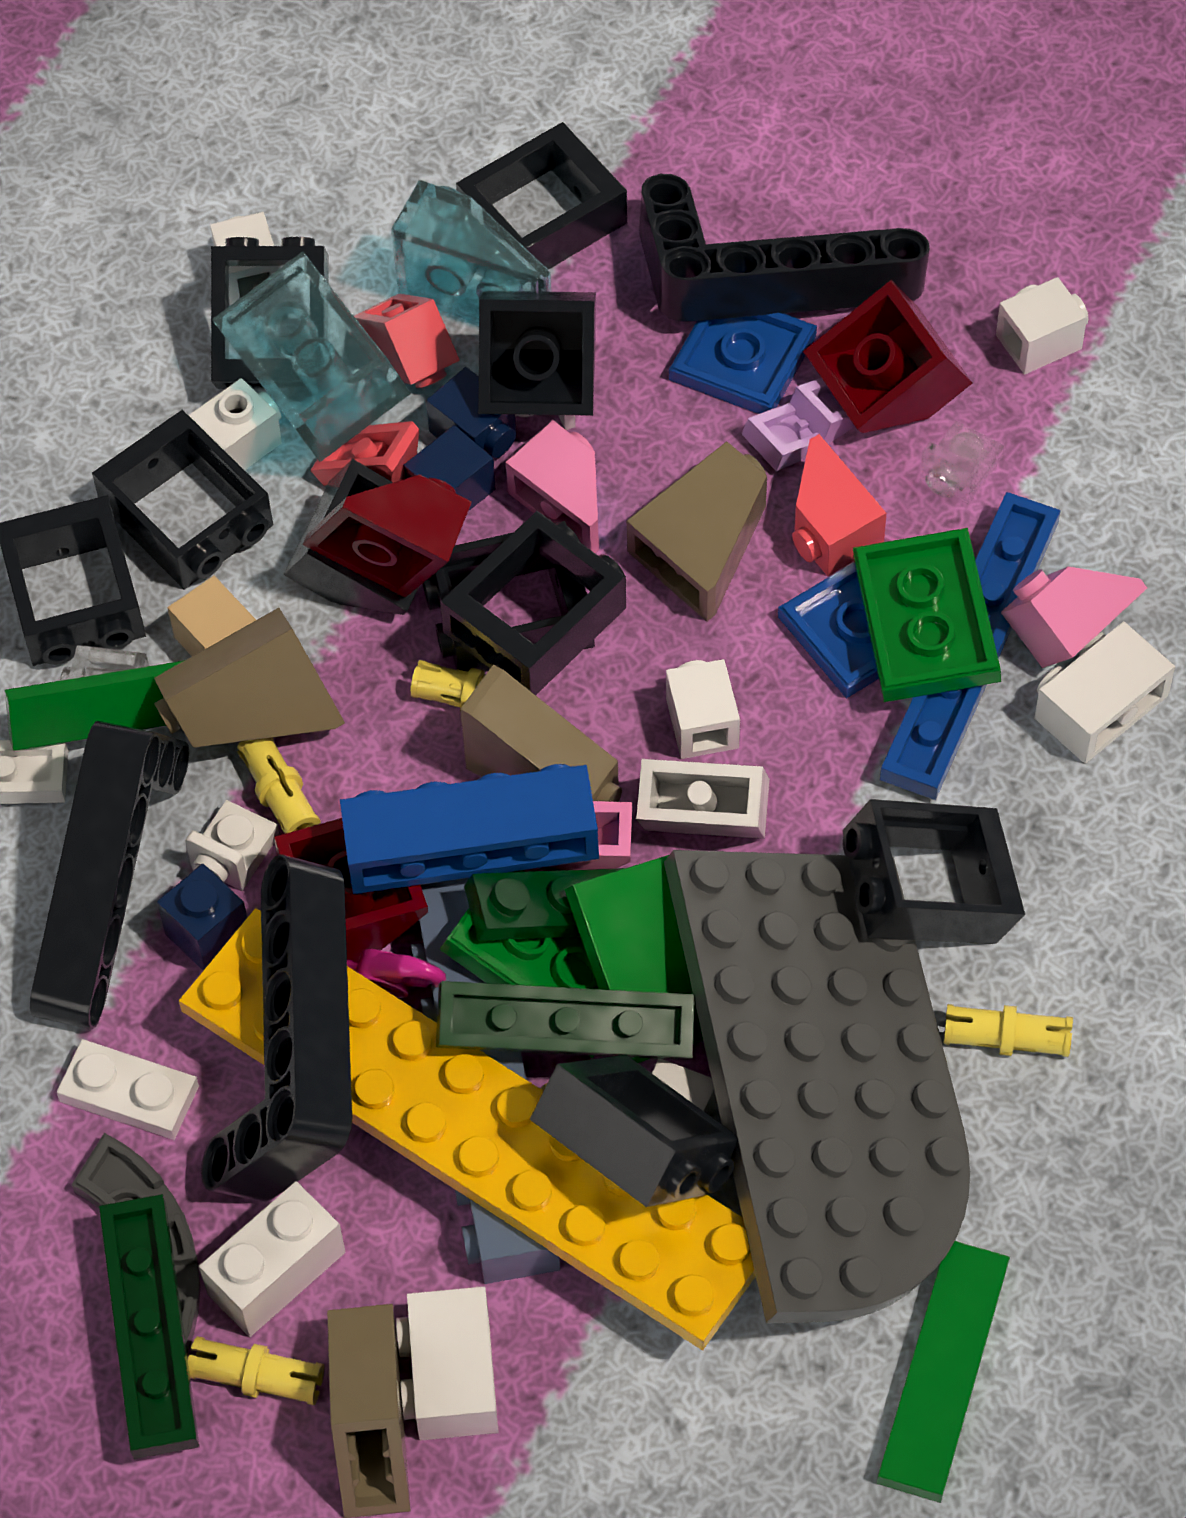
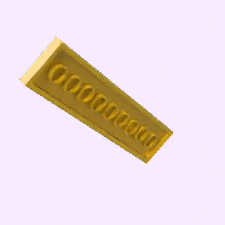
[179,908,756,1351]

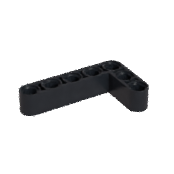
[639,174,930,322]
[30,720,189,1030]
[201,854,352,1202]

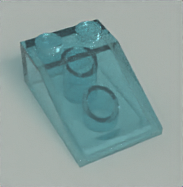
[391,180,551,324]
[212,251,411,462]

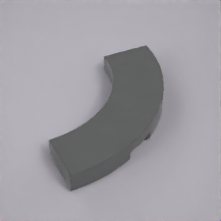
[72,1133,200,1353]

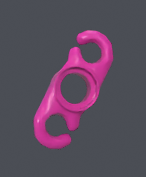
[347,949,446,998]

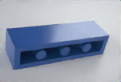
[340,764,599,894]

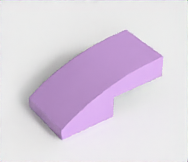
[742,378,855,471]

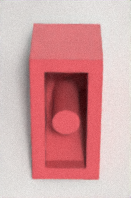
[351,293,460,388]
[792,434,887,576]

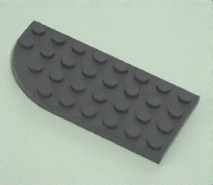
[664,850,970,1323]

